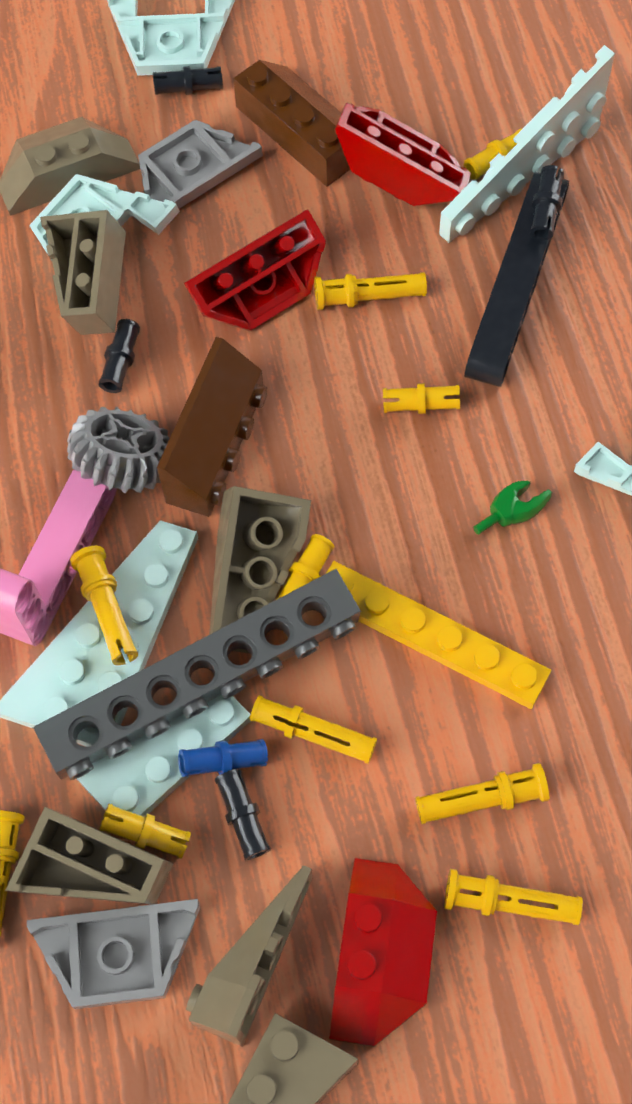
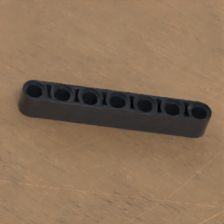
[464,172,570,387]

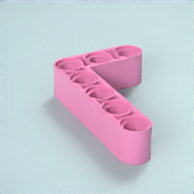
[0,470,117,646]

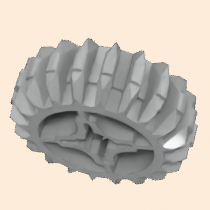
[67,407,170,494]

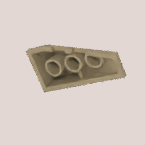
[209,486,311,653]
[186,865,313,1047]

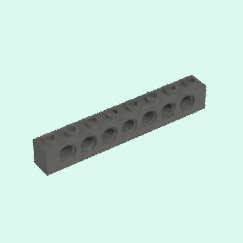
[33,569,361,780]

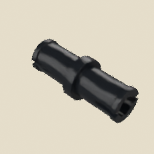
[153,66,223,95]
[530,165,564,241]
[98,319,140,393]
[215,769,271,860]

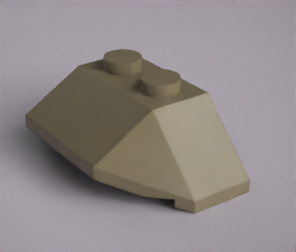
[0,117,140,216]

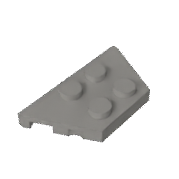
[138,120,263,209]
[27,899,200,1009]

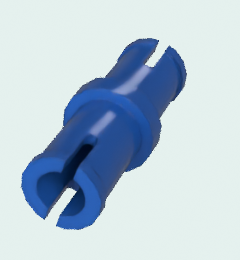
[178,739,268,777]

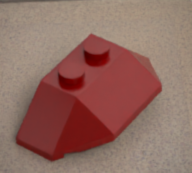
[335,103,471,206]
[184,209,326,331]
[329,858,437,1047]

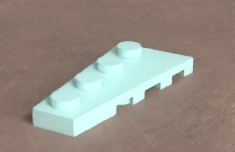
[77,694,251,817]

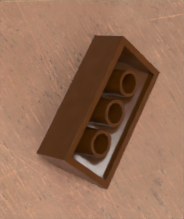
[233,60,350,187]
[157,337,267,517]

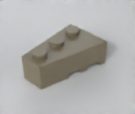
[40,210,126,335]
[5,807,174,904]
[228,1013,358,1104]

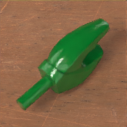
[473,481,552,535]

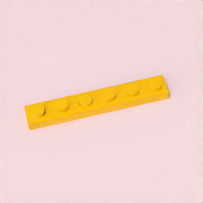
[326,561,552,710]

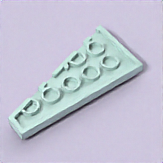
[0,520,198,747]

